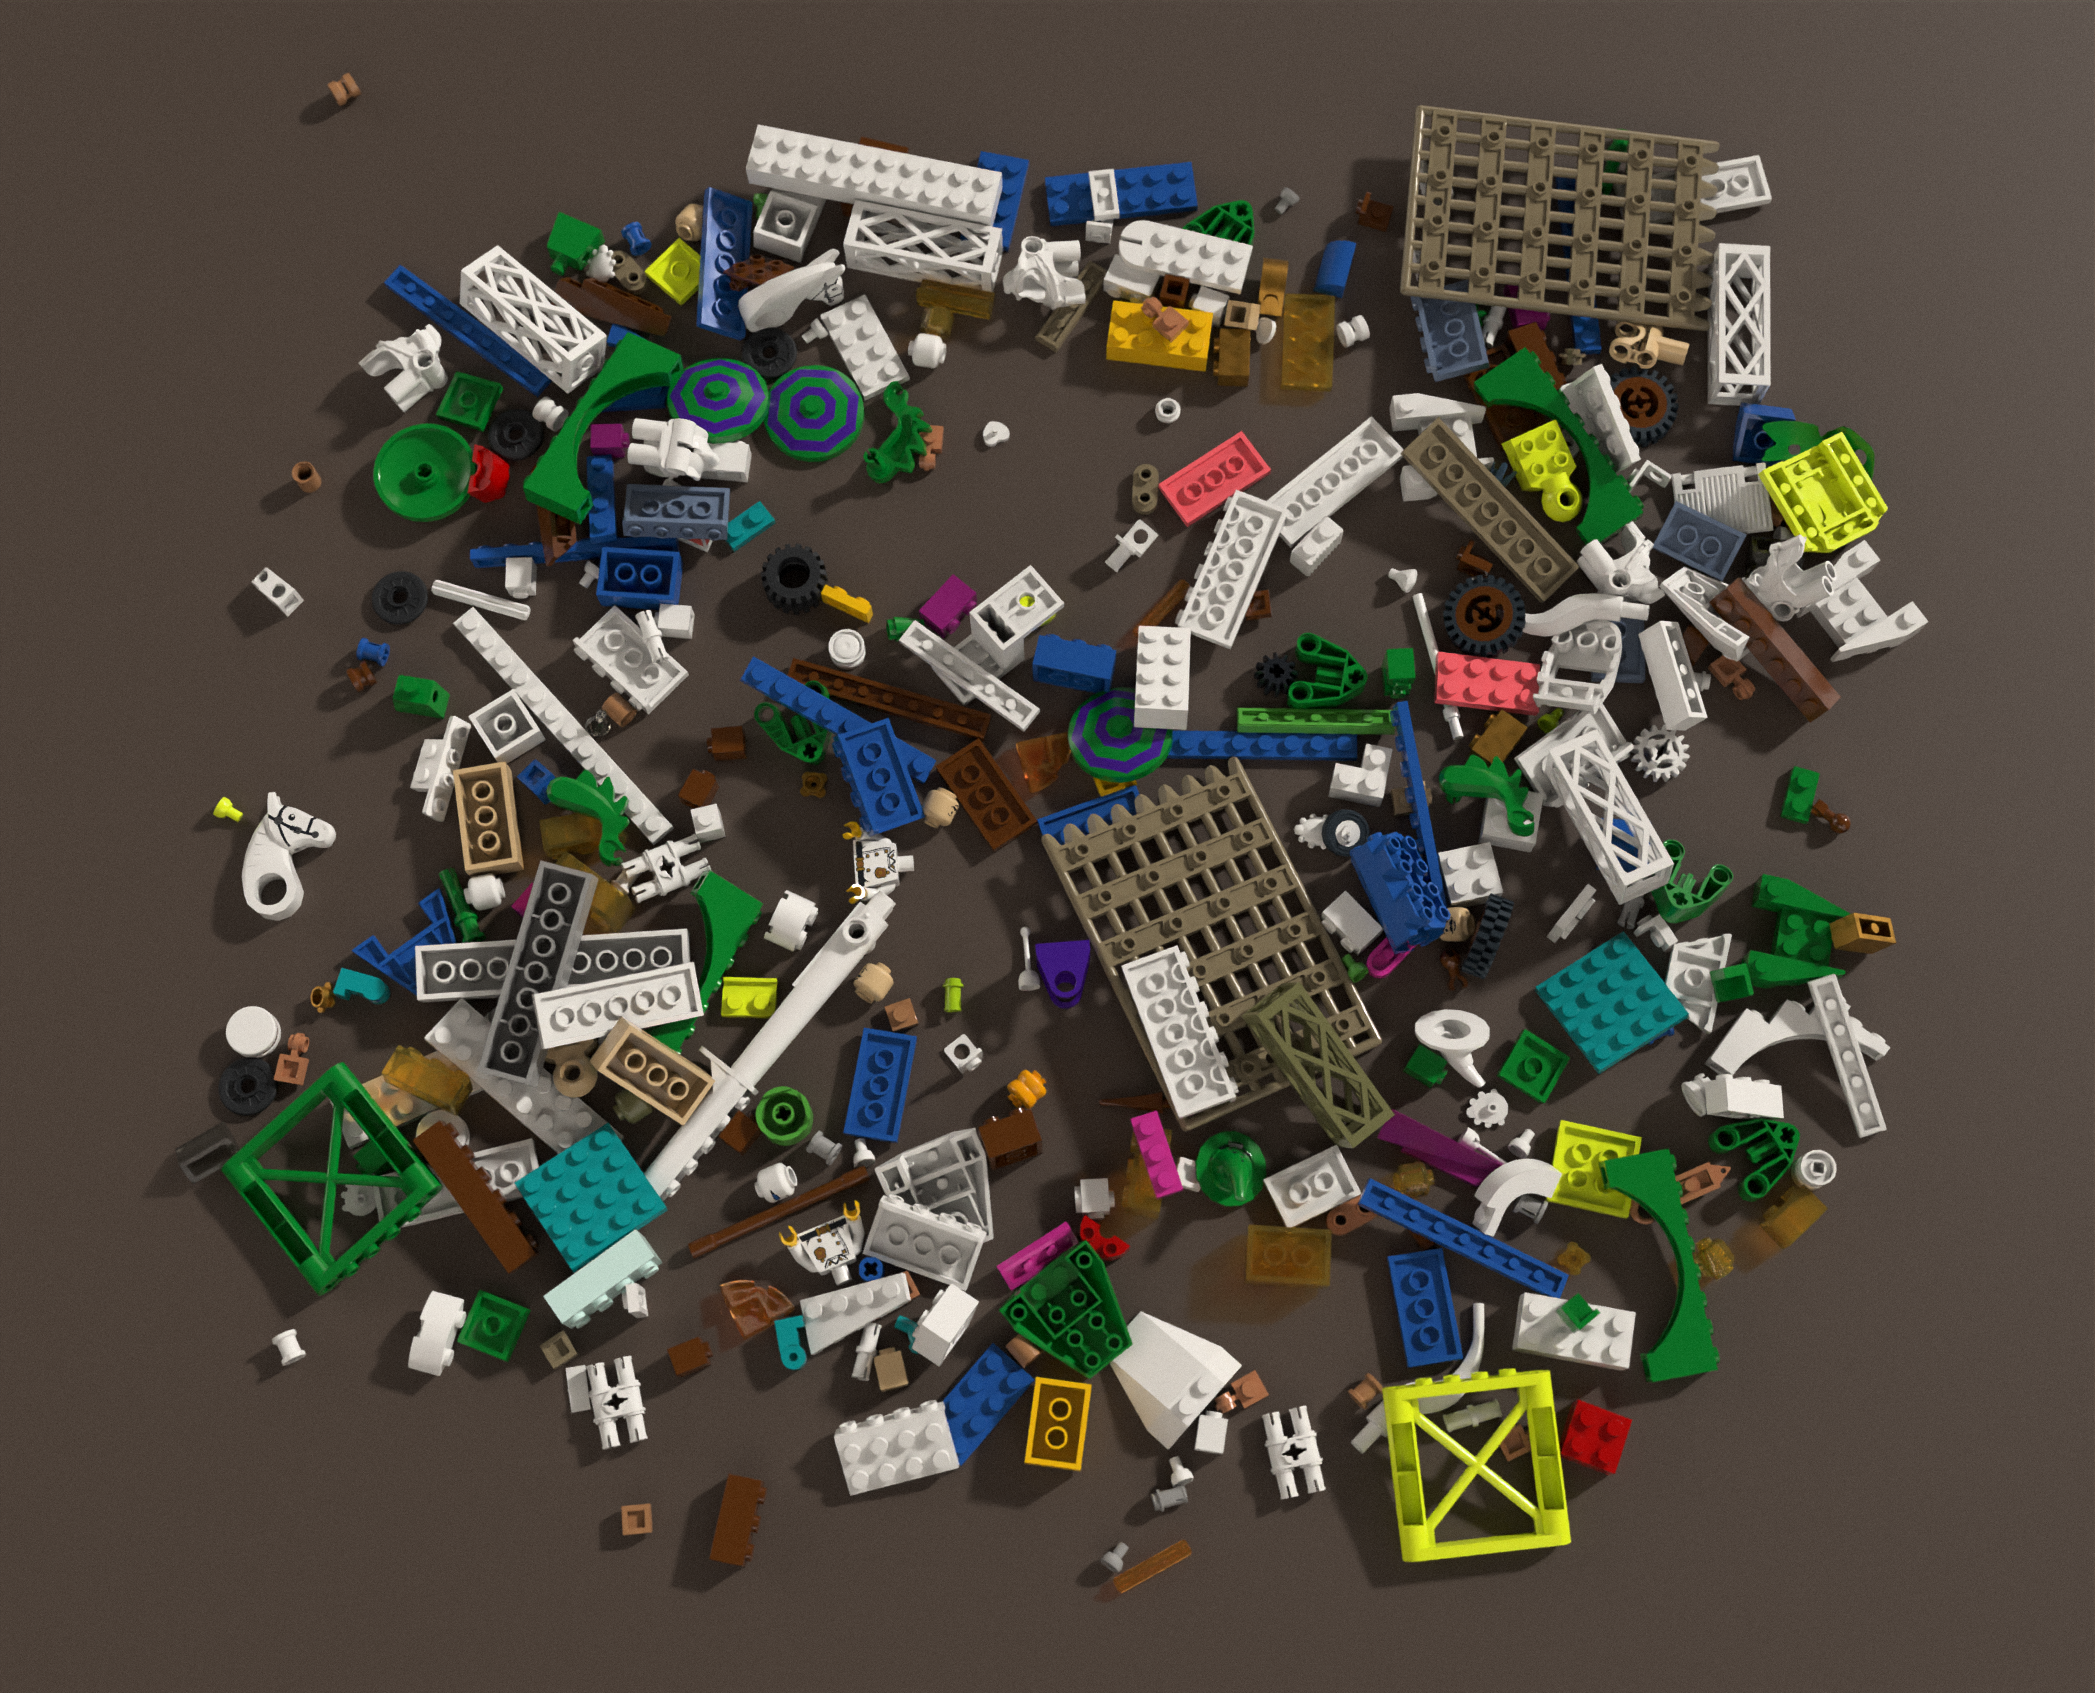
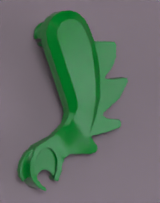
[863,381,932,483]
[1439,755,1534,837]
[546,770,630,867]

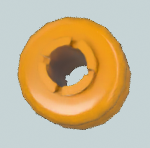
[1007,1070,1046,1109]

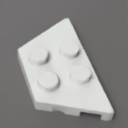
[1664,933,1732,1034]

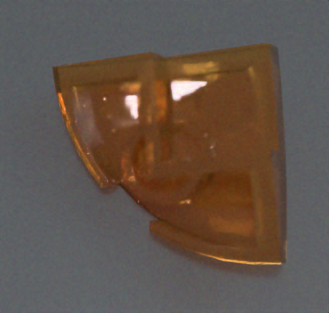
[1015,732,1071,793]
[720,1280,795,1340]

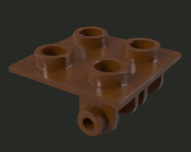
[723,254,794,292]

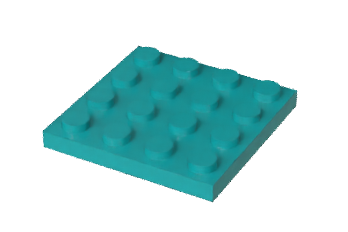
[1535,931,1689,1074]
[514,1123,668,1273]

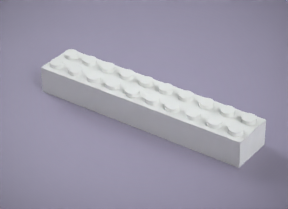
[746,125,1002,227]
[415,929,691,1003]

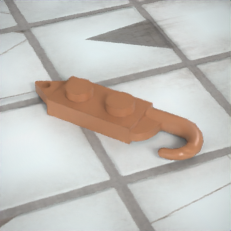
[1629,1162,1731,1225]

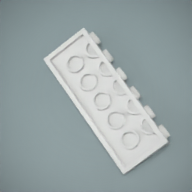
[1175,490,1289,650]
[1121,946,1239,1119]

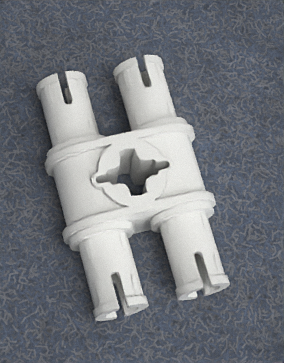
[621,834,711,903]
[586,1356,648,1450]
[1262,1406,1326,1500]

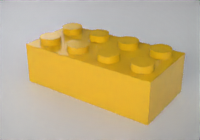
[1106,300,1213,372]

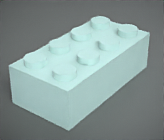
[543,1229,662,1329]

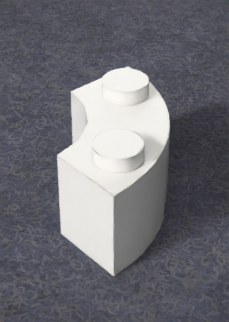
[408,1291,466,1376]

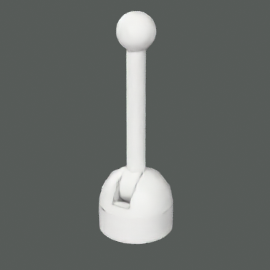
[1018,927,1040,991]
[1457,1127,1507,1165]

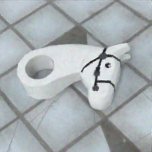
[738,249,845,332]
[242,792,336,921]

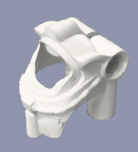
[1003,236,1085,310]
[358,324,448,413]
[627,418,720,481]
[1577,522,1665,604]
[1742,534,1837,621]

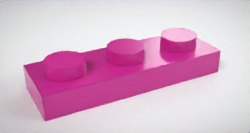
[1130,1111,1183,1199]
[996,1222,1079,1290]

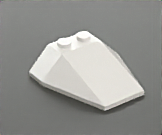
[1660,567,1777,662]
[874,1128,994,1243]
[1109,1311,1242,1450]

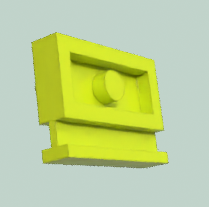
[721,977,778,1018]

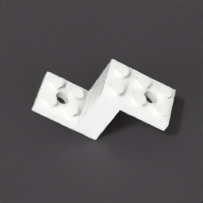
[931,565,1064,706]

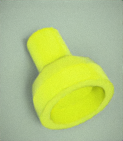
[213,797,243,822]

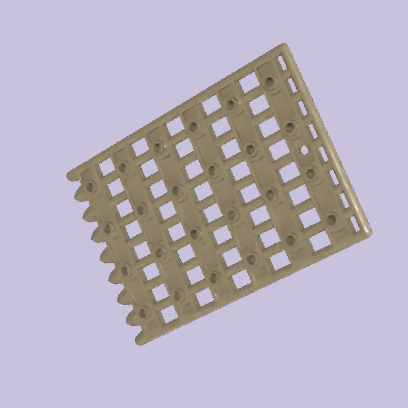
[1400,105,1720,331]
[1041,757,1382,1131]

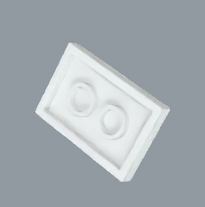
[1263,1145,1362,1230]

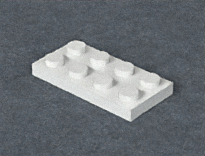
[820,294,910,401]

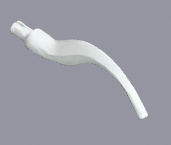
[1472,576,1649,637]
[1351,1303,1484,1453]

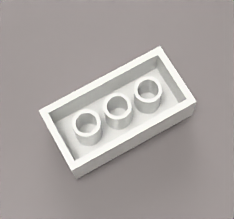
[1134,626,1191,730]
[1512,1292,1636,1371]

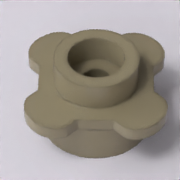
[1558,349,1586,365]

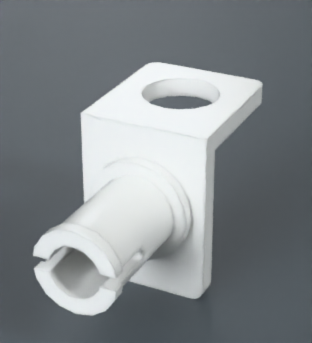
[1105,520,1158,572]

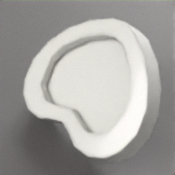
[1254,317,1276,344]
[983,421,1010,447]

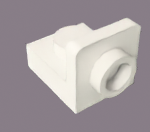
[1634,914,1678,952]

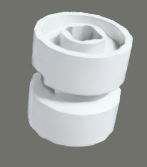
[1791,1150,1837,1191]

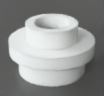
[1155,398,1180,423]

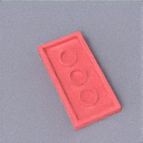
[1158,431,1271,527]
[1434,652,1540,716]

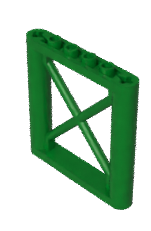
[221,1062,443,1296]

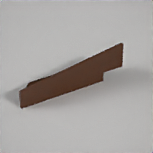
[551,277,672,336]
[531,462,577,566]

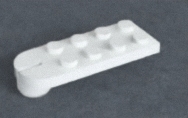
[1119,220,1253,294]

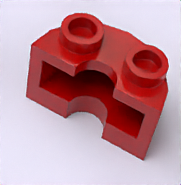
[468,445,509,503]
[1080,1215,1130,1261]

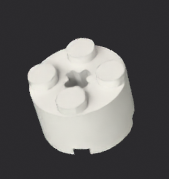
[764,890,818,952]

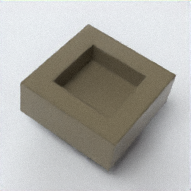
[540,1330,579,1370]

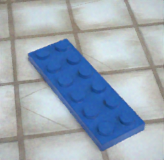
[1045,162,1198,226]
[696,187,752,340]

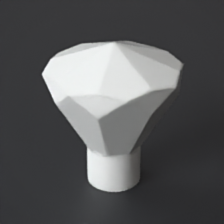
[1388,568,1417,593]

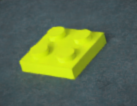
[645,238,700,306]

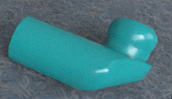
[894,1315,919,1354]

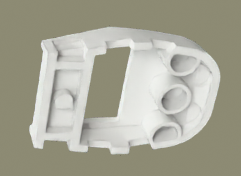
[1533,619,1622,715]

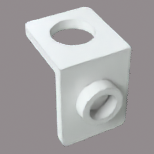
[1086,219,1113,243]
[1627,460,1672,493]
[944,1034,983,1074]

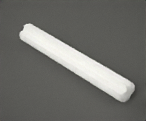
[431,580,531,620]

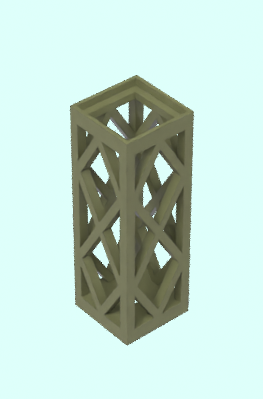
[1241,982,1395,1148]

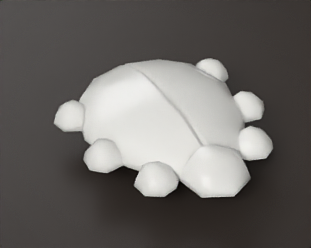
[586,245,616,282]
[1293,814,1328,849]
[1466,1089,1508,1128]
[341,1185,377,1216]

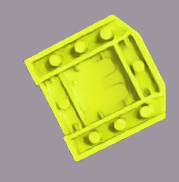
[1758,432,1888,553]

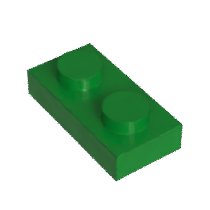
[1780,766,1820,824]

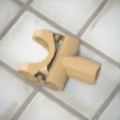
[1609,321,1689,369]

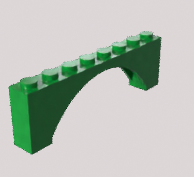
[523,332,683,524]
[1474,347,1644,545]
[602,870,763,1054]
[1598,1149,1720,1382]

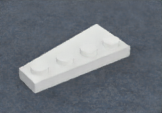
[800,1273,911,1355]

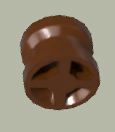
[346,661,377,693]

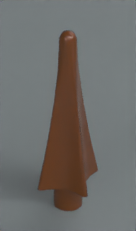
[1099,1092,1171,1114]

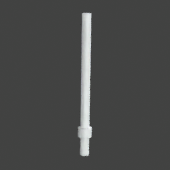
[1412,593,1464,740]

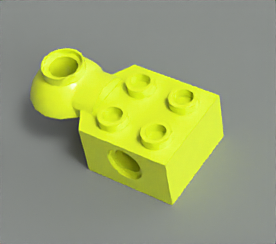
[1502,419,1583,522]

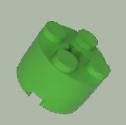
[756,1086,813,1146]

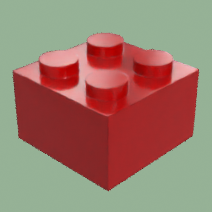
[1559,1399,1632,1475]

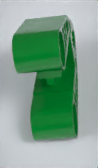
[1182,200,1255,246]
[1287,633,1368,709]
[754,681,832,765]
[1651,839,1733,923]
[1708,1118,1800,1202]

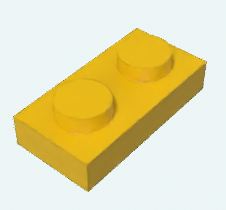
[821,584,873,623]

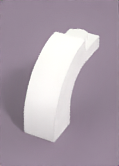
[1472,1159,1562,1237]

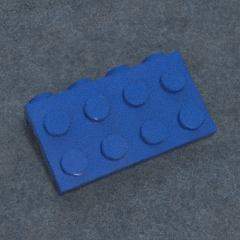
[832,718,925,837]

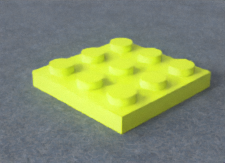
[1545,1120,1642,1219]

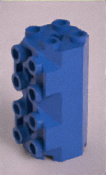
[1349,832,1451,954]

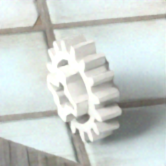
[1630,725,1690,782]

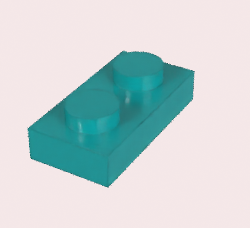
[725,501,776,552]

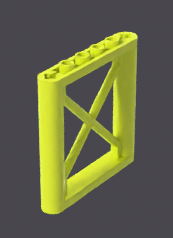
[1382,1368,1571,1562]

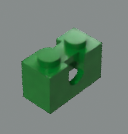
[1381,648,1415,699]

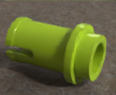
[942,978,964,1012]

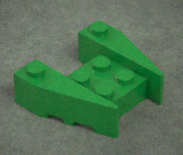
[1742,874,1850,989]

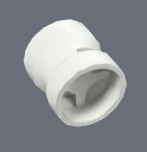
[1336,315,1370,348]
[532,397,568,431]

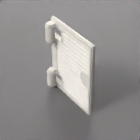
[1671,463,1773,534]

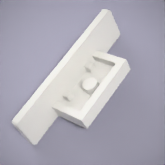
[410,716,471,822]

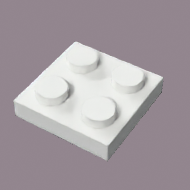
[1547,884,1597,943]

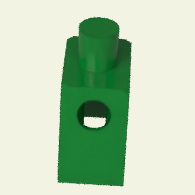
[547,212,605,276]
[393,675,450,719]

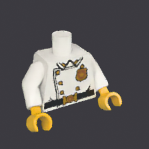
[843,821,914,904]
[778,1200,865,1286]

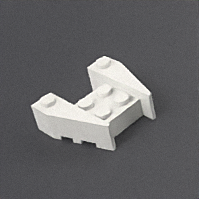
[1389,393,1494,502]
[1797,540,1928,662]

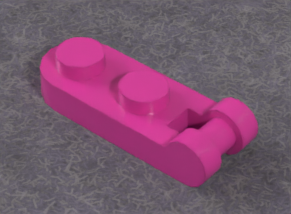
[1366,937,1418,979]

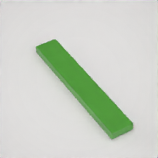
[1236,708,1395,735]

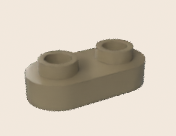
[611,251,648,295]
[1132,464,1159,515]

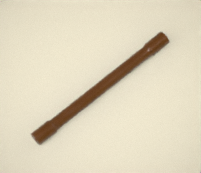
[688,1165,870,1258]

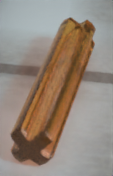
[1132,579,1190,639]
[1113,1540,1192,1593]

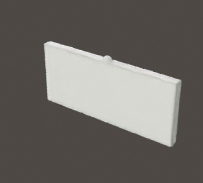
[566,1365,591,1413]

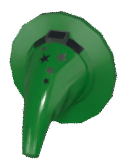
[1195,1131,1266,1207]

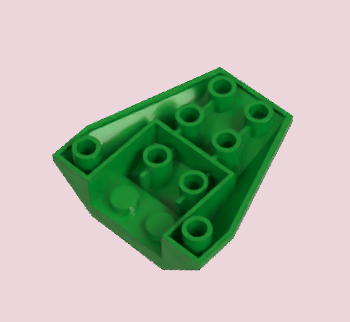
[999,1239,1133,1379]

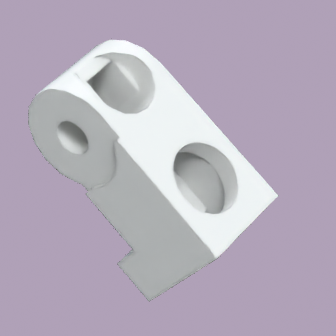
[251,567,304,617]

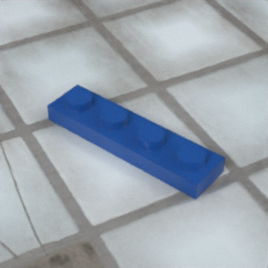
[586,454,617,544]

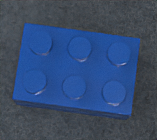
[596,547,684,610]
[1032,634,1116,694]

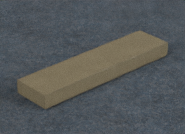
[1036,260,1107,353]

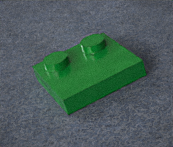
[436,371,503,432]
[1496,1029,1570,1104]
[457,1290,531,1362]

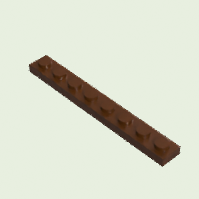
[787,658,992,741]

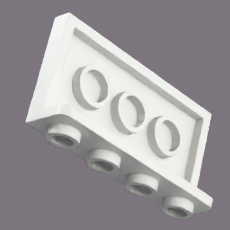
[1558,364,1641,474]
[572,605,689,715]
[1514,703,1634,808]
[862,1194,987,1291]
[834,1400,959,1496]

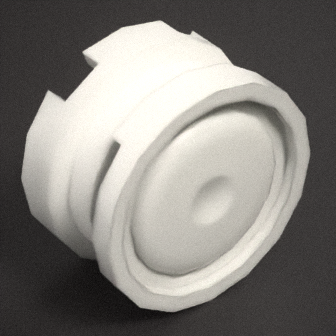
[828,629,866,670]
[1681,1073,1711,1117]

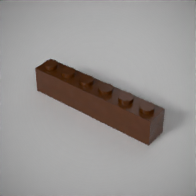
[1709,577,1841,723]
[413,1120,540,1274]

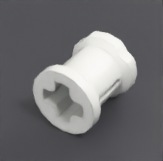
[272,1329,306,1366]

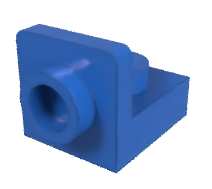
[517,759,556,805]

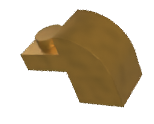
[1258,258,1288,316]

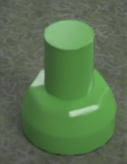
[753,193,768,219]
[1342,954,1368,983]

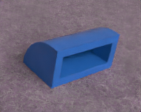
[1313,240,1356,298]

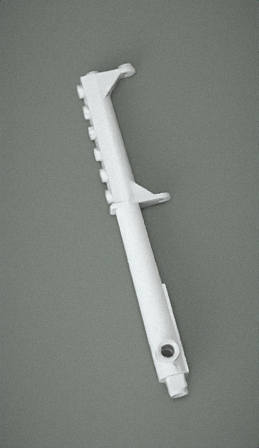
[644,891,896,1202]

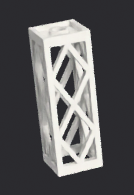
[843,200,1003,296]
[1708,243,1771,406]
[460,245,607,393]
[1545,729,1674,905]

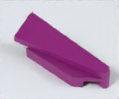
[1377,1109,1502,1187]

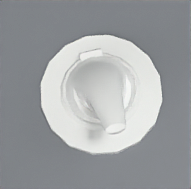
[1415,1009,1490,1088]

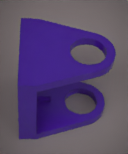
[1035,940,1090,1009]

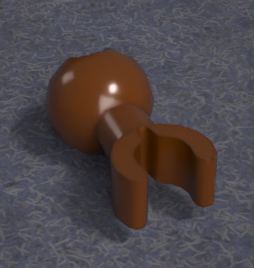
[1811,799,1851,834]
[1440,948,1468,991]

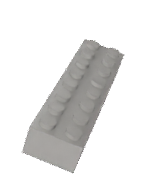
[477,860,599,1088]

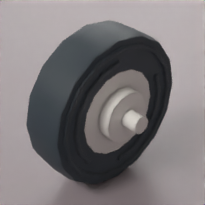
[1322,809,1370,857]

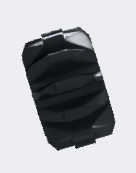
[1254,652,1298,698]

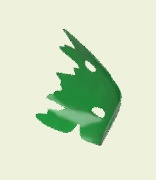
[1762,421,1875,481]

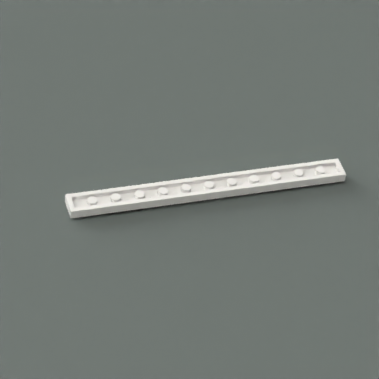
[453,607,674,845]

